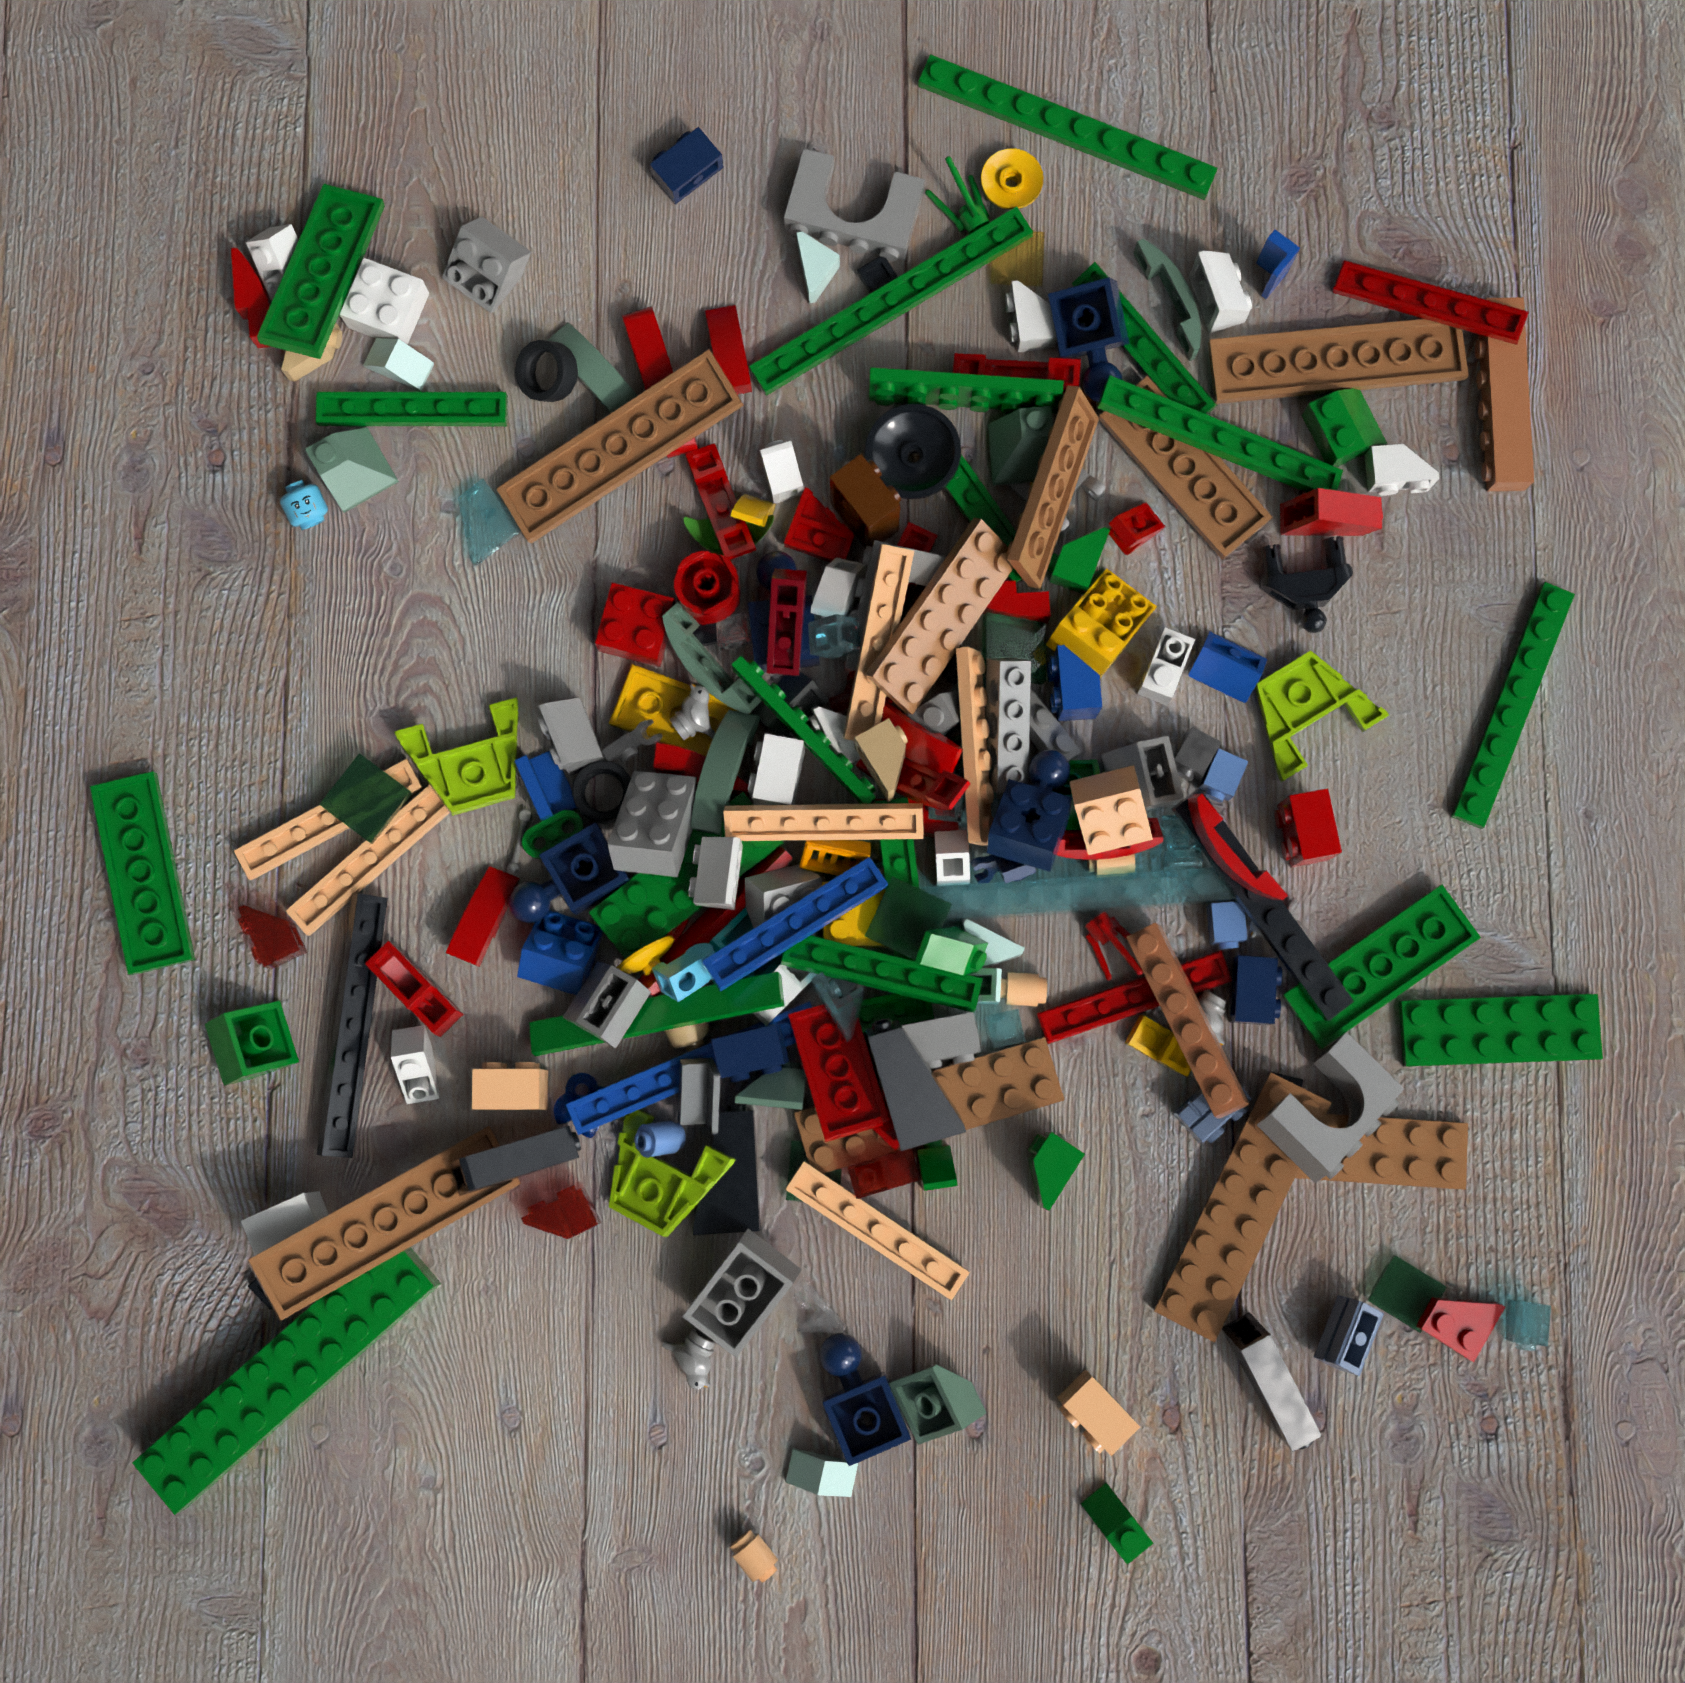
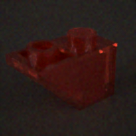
[238,905,308,969]
[847,1148,920,1199]
[521,1185,602,1239]

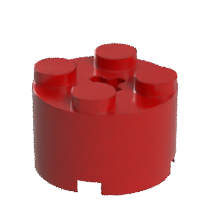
[674,551,741,625]

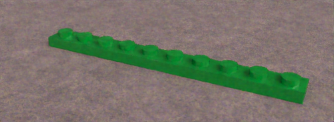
[918,54,1218,200]
[749,206,1033,396]

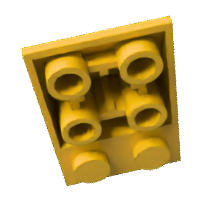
[1046,568,1157,679]

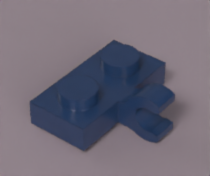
[970,845,1036,885]

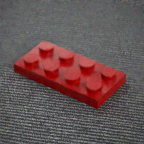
[788,996,889,1142]

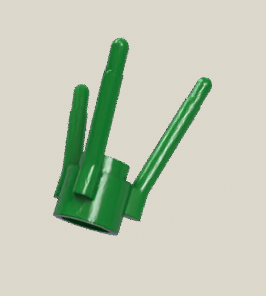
[925,156,990,235]

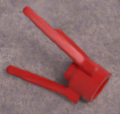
[1085,911,1143,981]

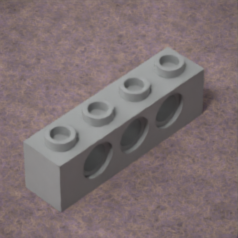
[985,658,1031,793]

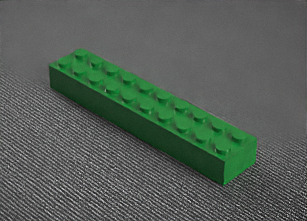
[132,1247,441,1515]

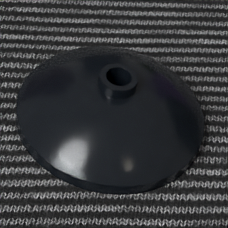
[865,404,961,499]

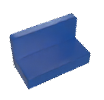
[1256,229,1300,299]
[1189,631,1267,703]
[514,751,577,821]

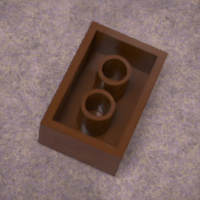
[829,454,902,550]

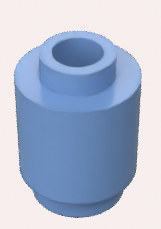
[634,1121,686,1158]

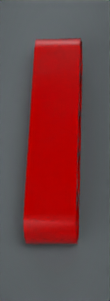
[622,306,698,459]

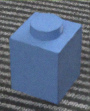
[1199,748,1248,802]
[1206,901,1247,950]

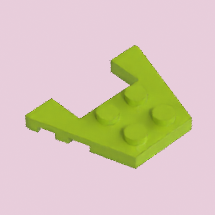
[1255,650,1389,783]
[394,697,518,816]
[609,1109,736,1237]

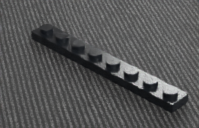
[1171,789,1354,1021]
[316,893,388,1158]

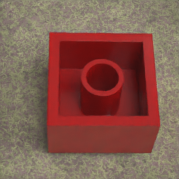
[595,583,676,667]
[1274,788,1342,868]

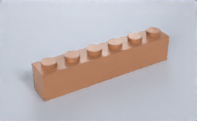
[1475,297,1534,492]
[1126,922,1250,1119]

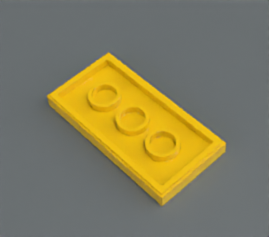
[609,664,750,756]

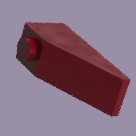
[767,568,807,676]

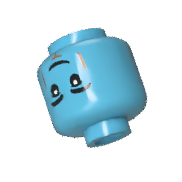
[280,480,328,530]

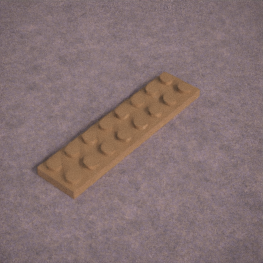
[1208,319,1469,404]
[496,349,744,544]
[794,1037,1065,1174]
[1154,1072,1332,1343]
[247,1126,521,1321]

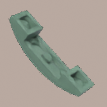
[1133,239,1201,361]
[547,322,638,414]
[662,601,761,714]
[690,710,760,836]

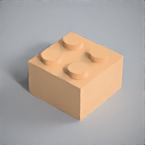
[1069,765,1153,855]
[472,1062,548,1110]
[1057,1369,1140,1456]

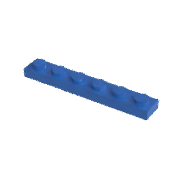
[702,857,888,992]

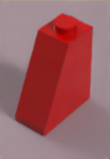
[1280,488,1383,536]

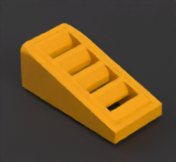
[799,840,871,876]

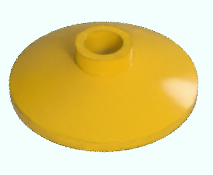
[981,148,1044,209]
[616,936,675,975]

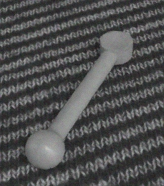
[507,809,532,875]

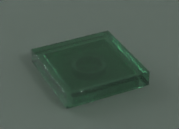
[982,612,1046,685]
[319,753,412,844]
[865,876,953,960]

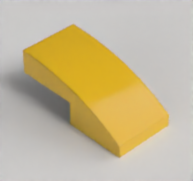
[730,494,776,527]
[1125,1015,1191,1077]

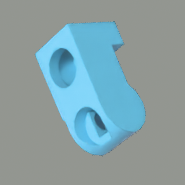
[652,943,715,1002]

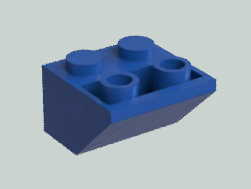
[1047,645,1102,722]
[517,910,603,995]

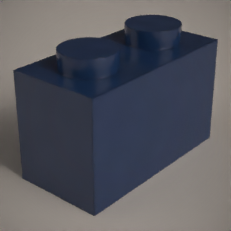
[649,127,724,205]
[1230,955,1282,1025]
[711,1022,789,1082]

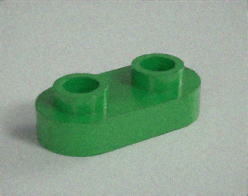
[522,810,585,859]

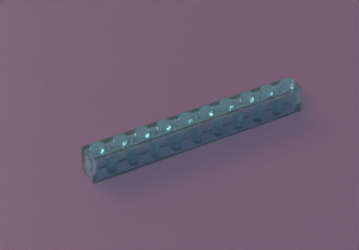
[920,867,1237,923]

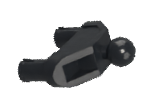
[1260,536,1353,633]

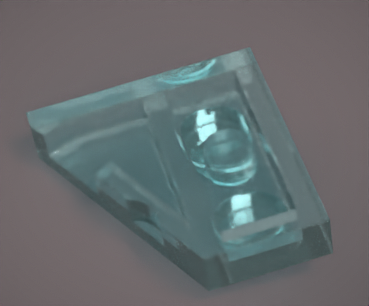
[458,478,521,567]

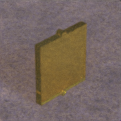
[991,232,1045,286]

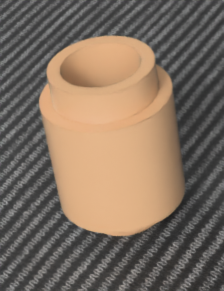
[1087,854,1136,879]
[1000,972,1047,1007]
[729,1529,778,1583]

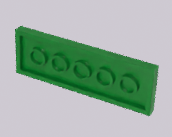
[257,184,385,359]
[869,367,1064,414]
[90,771,195,975]
[589,792,784,959]
[1281,884,1481,1049]
[1399,994,1603,1067]

